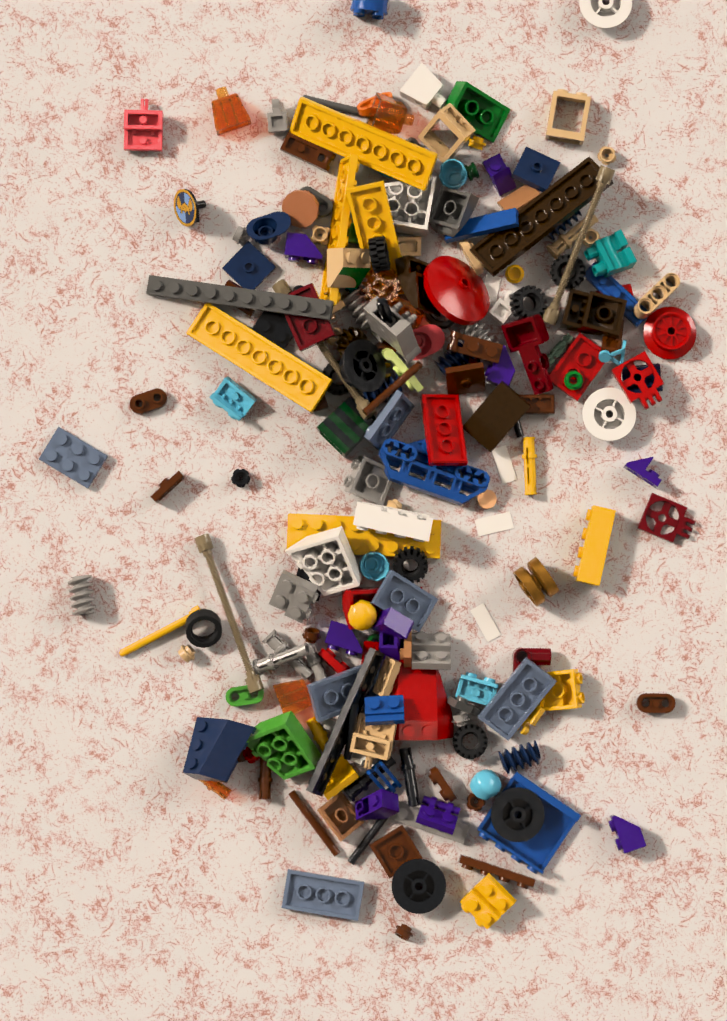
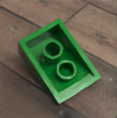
[444,81,511,143]

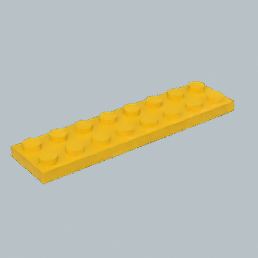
[289,97,439,191]
[320,154,360,307]
[186,303,333,413]
[287,514,441,559]

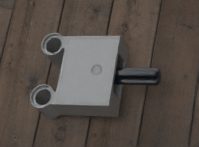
[363,296,422,364]

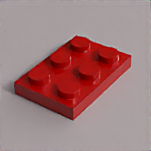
[549,333,605,401]

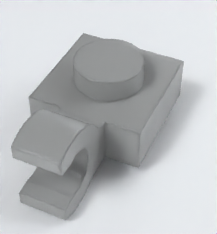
[267,99,288,133]

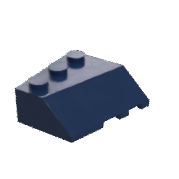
[183,717,257,783]

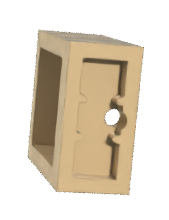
[545,89,591,145]
[418,103,476,163]

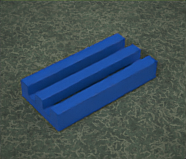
[366,760,402,793]

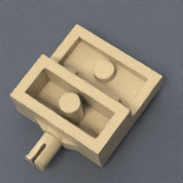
[349,712,397,769]

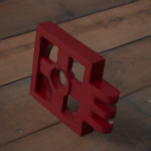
[637,493,696,543]

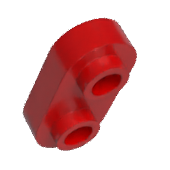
[317,648,350,673]

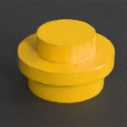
[468,135,486,150]
[505,265,524,284]

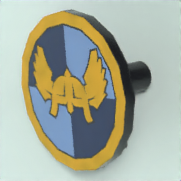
[174,189,206,227]

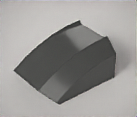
[429,186,479,237]

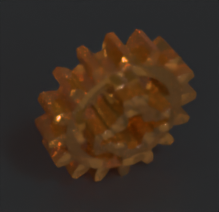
[362,269,403,305]

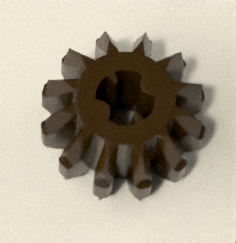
[335,326,368,356]

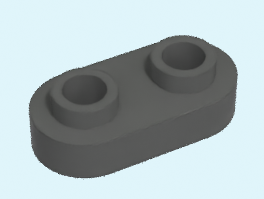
[300,186,332,217]

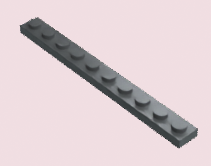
[146,275,334,321]

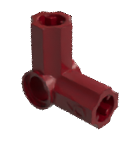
[512,647,551,672]

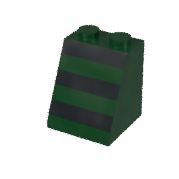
[317,397,376,458]

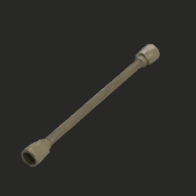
[542,165,615,326]
[272,279,377,420]
[195,534,264,694]

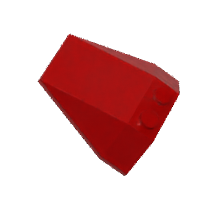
[389,660,454,740]

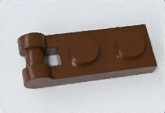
[280,132,336,173]
[446,331,503,364]

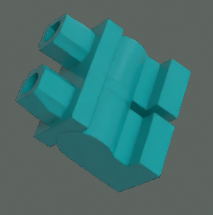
[584,229,637,278]

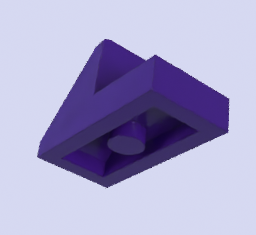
[482,153,517,196]
[623,457,662,488]

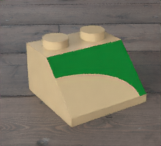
[327,248,371,288]

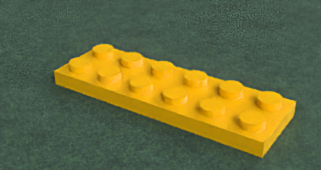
[346,180,404,299]

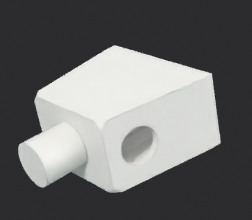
[399,63,447,109]

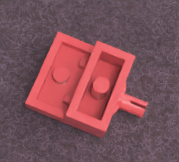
[124,99,164,152]

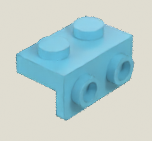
[210,376,257,421]
[455,672,499,705]

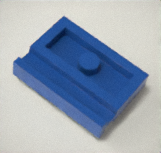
[364,695,405,726]

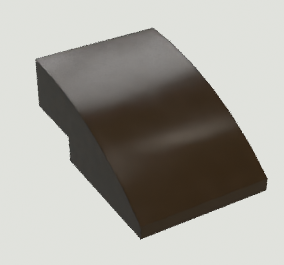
[395,255,441,317]
[560,288,627,337]
[463,381,531,452]

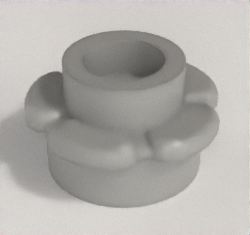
[232,226,247,244]
[451,711,470,726]

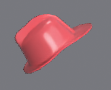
[413,324,445,360]

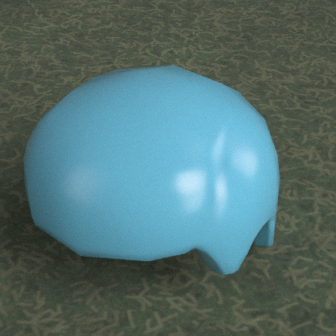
[439,159,468,190]
[359,551,390,582]
[470,769,502,800]

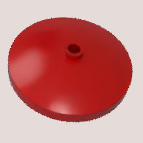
[423,256,490,325]

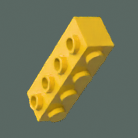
[573,505,616,586]

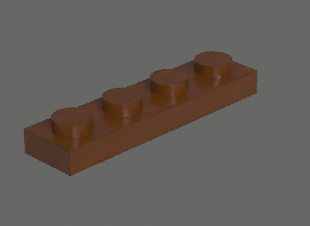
[458,854,535,889]

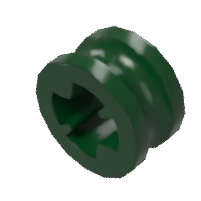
[464,162,479,181]

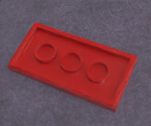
[420,394,468,466]

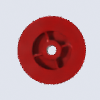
[643,307,696,360]

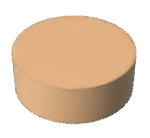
[477,489,497,509]

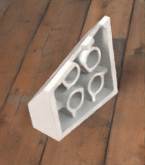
[385,176,437,237]
[285,526,363,596]

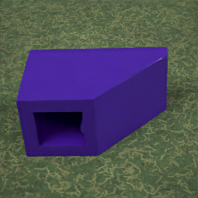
[284,232,323,265]
[485,344,515,386]
[325,620,363,656]
[379,632,404,661]
[355,789,400,821]
[608,815,646,854]

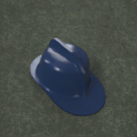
[246,211,291,245]

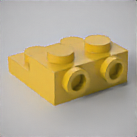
[540,669,585,711]
[460,873,517,929]

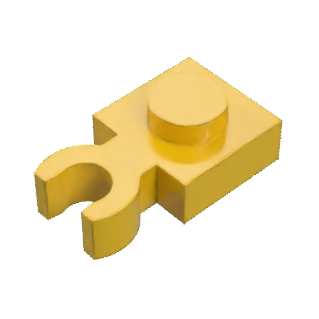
[518,705,545,735]

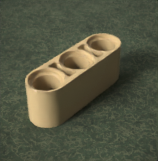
[633,273,680,319]

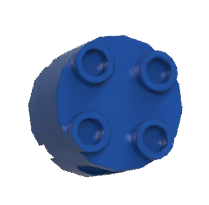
[350,0,388,20]

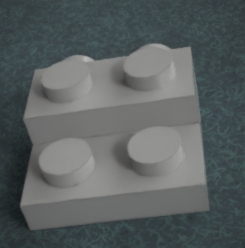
[344,456,392,505]
[269,570,319,623]
[412,631,451,670]

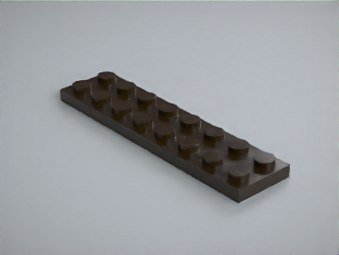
[469,157,614,277]

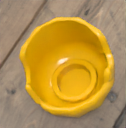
[347,600,377,631]

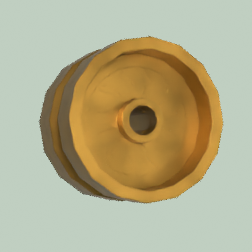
[513,557,559,607]

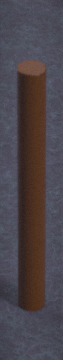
[362,361,423,416]
[288,790,340,857]

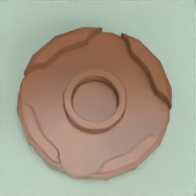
[282,189,319,228]

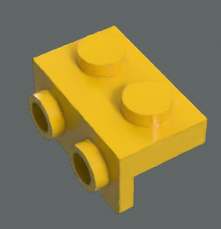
[312,754,359,800]

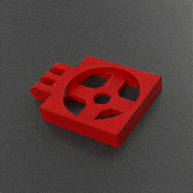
[611,351,664,410]

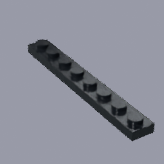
[306,647,385,796]

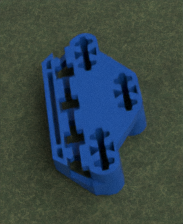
[378,438,490,506]

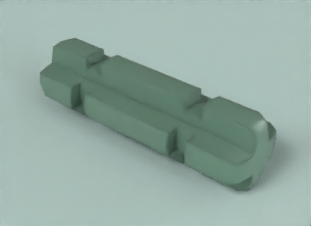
[547,333,574,366]

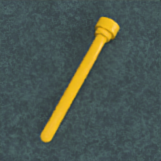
[119,605,200,657]

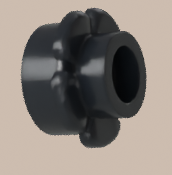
[231,469,250,488]

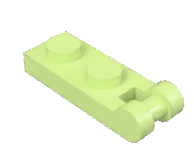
[381,348,424,392]

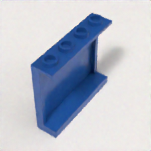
[477,772,581,874]

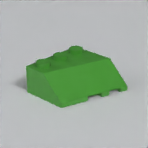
[246,711,321,780]

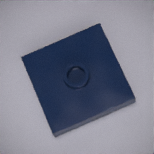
[511,146,561,192]
[222,241,276,290]

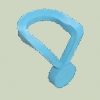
[598,340,627,366]

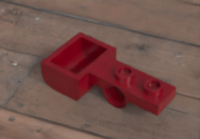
[501,314,554,395]

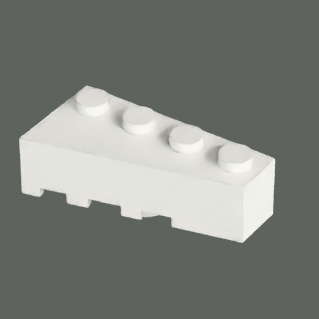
[353,501,433,542]

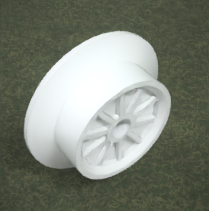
[579,0,632,28]
[582,388,636,441]

